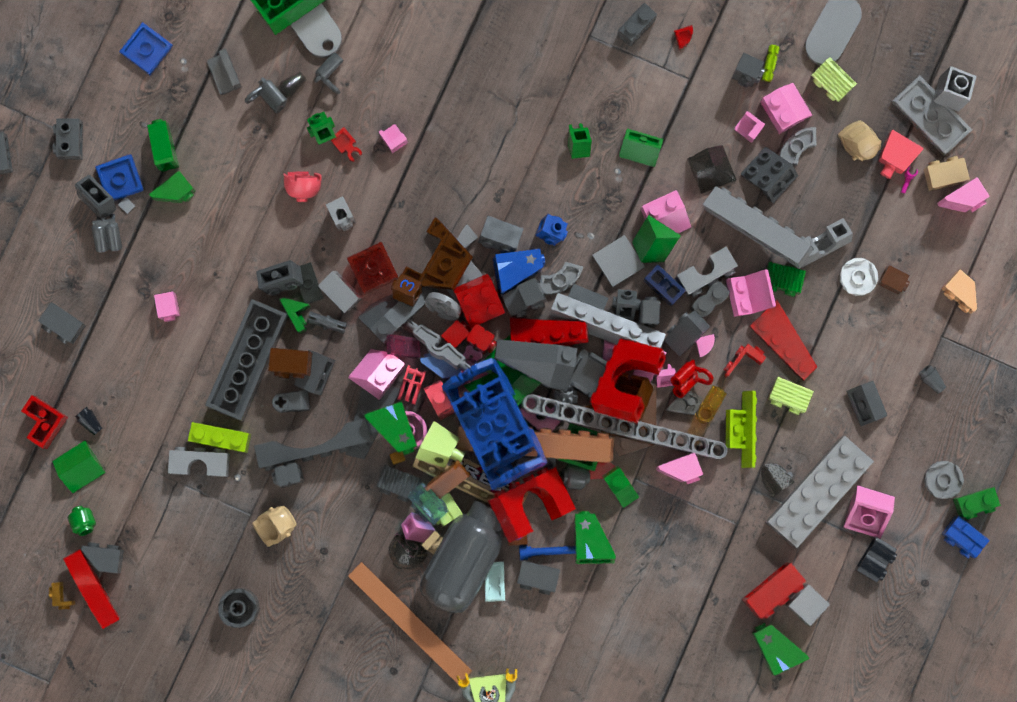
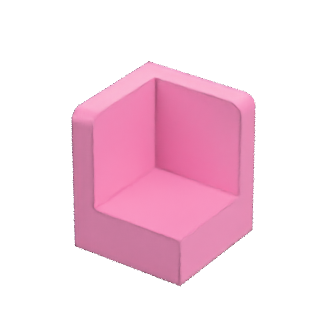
[734,111,765,143]
[379,124,408,153]
[401,513,435,543]

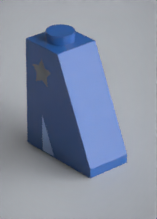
[492,249,545,296]

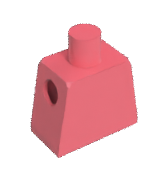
[878,130,924,179]
[423,380,455,421]

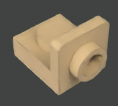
[422,531,443,555]

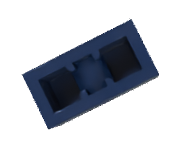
[643,265,686,307]

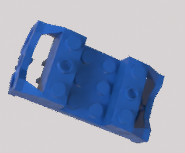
[442,358,548,491]

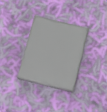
[118,197,135,214]

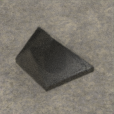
[687,145,736,194]

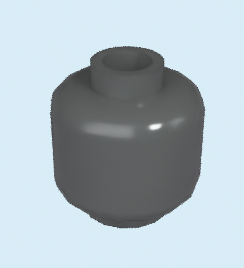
[560,464,590,490]

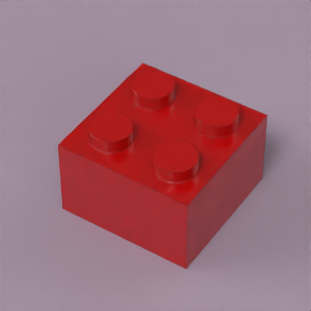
[453,274,505,328]

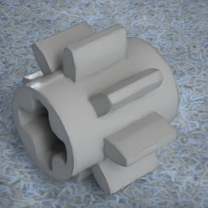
[554,385,578,409]

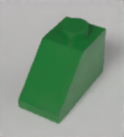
[149,171,196,203]
[602,465,639,508]

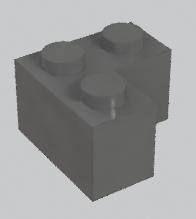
[502,278,547,319]

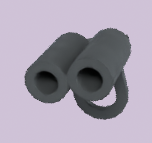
[314,52,343,94]
[245,77,287,113]
[91,213,122,252]

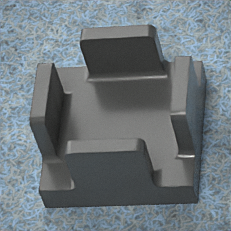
[569,348,607,399]

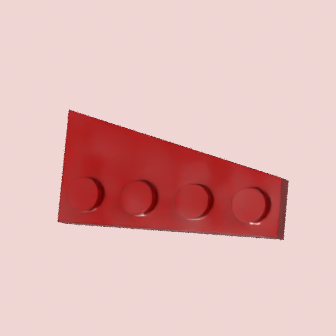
[749,300,817,381]
[510,318,588,346]

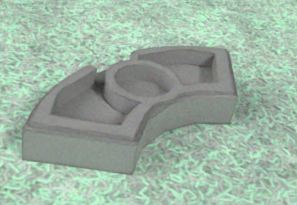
[779,127,816,166]
[539,262,583,295]

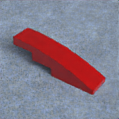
[63,549,120,629]

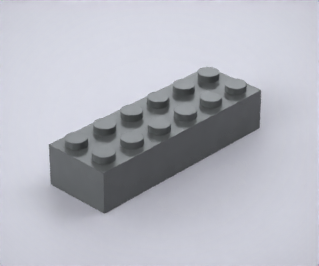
[205,299,289,422]

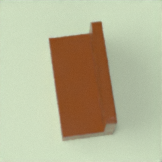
[425,460,470,499]

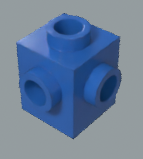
[535,214,568,245]

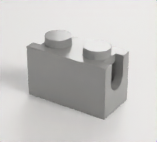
[326,196,356,231]

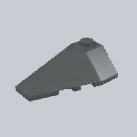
[358,287,439,345]
[494,339,577,391]

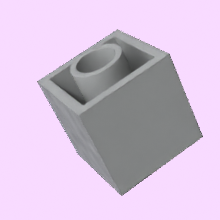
[933,66,976,112]
[785,584,830,626]

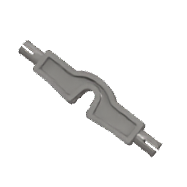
[406,319,471,371]

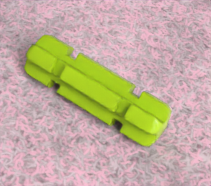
[762,45,779,82]

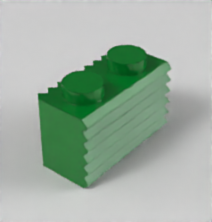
[766,262,806,297]

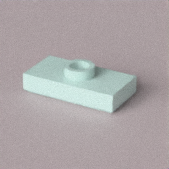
[485,562,505,602]

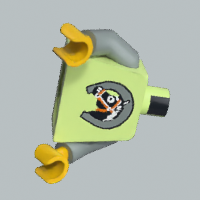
[457,668,517,702]

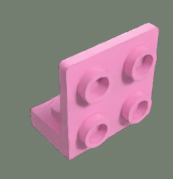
[726,269,776,317]

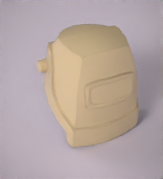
[838,121,882,161]
[253,506,297,547]

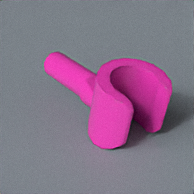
[901,166,918,194]

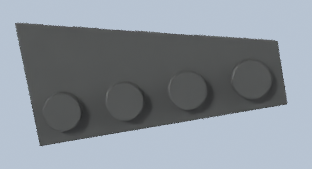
[346,386,400,459]

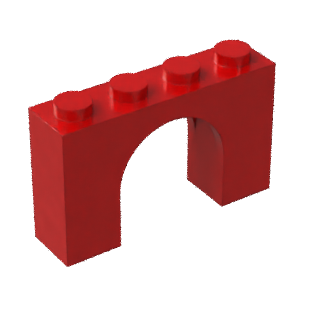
[591,338,666,424]
[488,467,576,543]

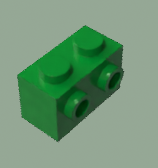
[953,487,1001,520]

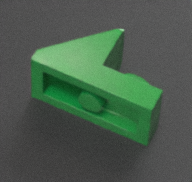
[279,298,310,334]

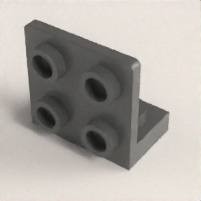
[741,147,798,203]

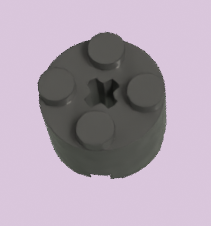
[218,588,260,628]

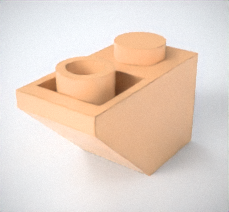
[941,269,977,314]

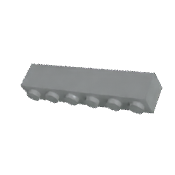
[703,186,813,269]
[549,293,666,348]

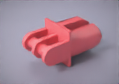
[397,365,426,405]

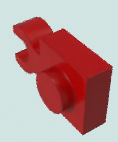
[330,127,362,162]

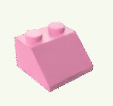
[760,83,812,134]
[937,177,990,213]
[641,190,691,234]
[348,349,405,400]
[656,453,703,484]
[844,486,895,539]

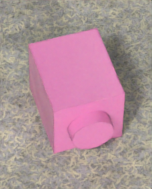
[154,292,180,322]

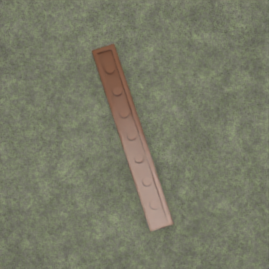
[348,562,472,684]

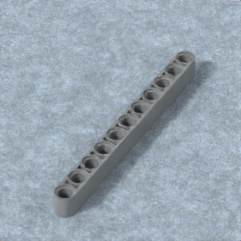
[521,395,727,459]

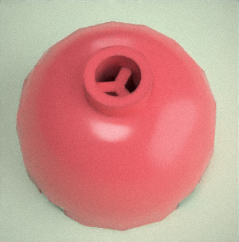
[283,171,322,202]

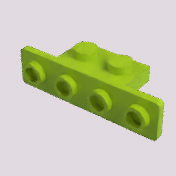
[725,391,757,468]

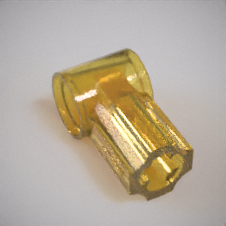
[695,385,727,424]

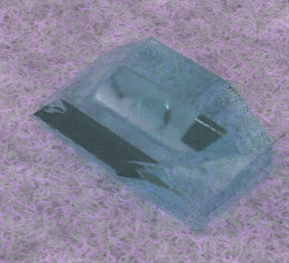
[407,483,449,525]

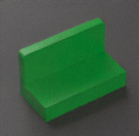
[619,129,663,167]

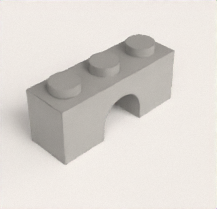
[801,218,853,268]
[675,247,738,297]
[168,447,230,477]

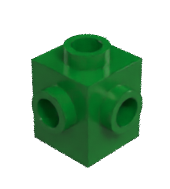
[306,111,336,145]

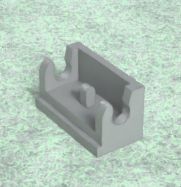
[318,271,363,313]

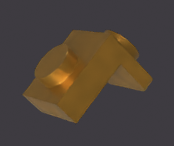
[49,582,75,610]

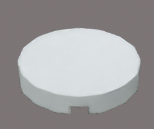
[839,258,878,296]

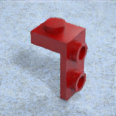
[723,344,766,378]

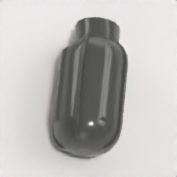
[420,500,502,614]

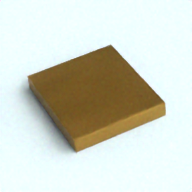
[389,452,406,465]

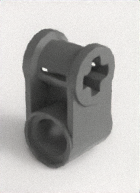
[272,390,310,413]

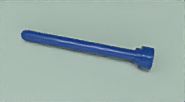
[519,545,612,560]

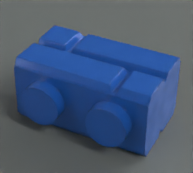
[942,516,989,559]

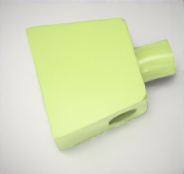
[416,422,465,468]

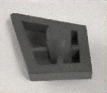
[666,391,703,415]

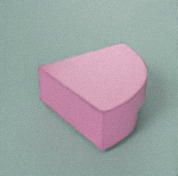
[696,334,715,357]

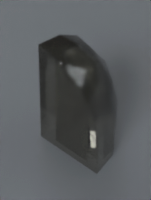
[761,463,795,498]

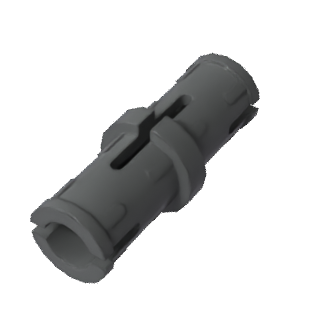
[307,311,347,334]

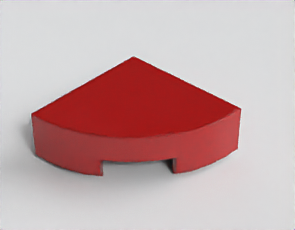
[674,25,693,50]

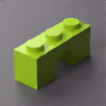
[188,422,251,453]

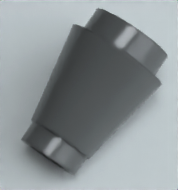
[919,365,946,394]

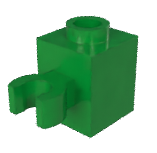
[568,123,592,159]

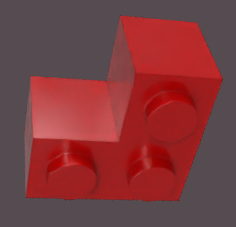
[21,395,68,449]

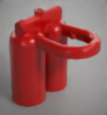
[670,360,714,398]

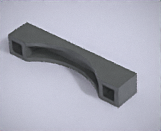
[254,418,374,471]

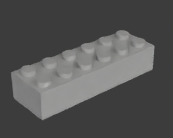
[765,436,874,548]

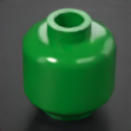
[68,506,96,536]

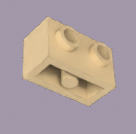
[923,156,970,191]

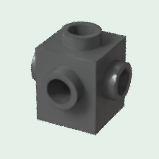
[612,289,640,320]

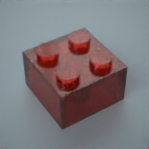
[347,242,399,295]

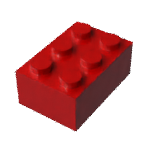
[742,562,806,619]

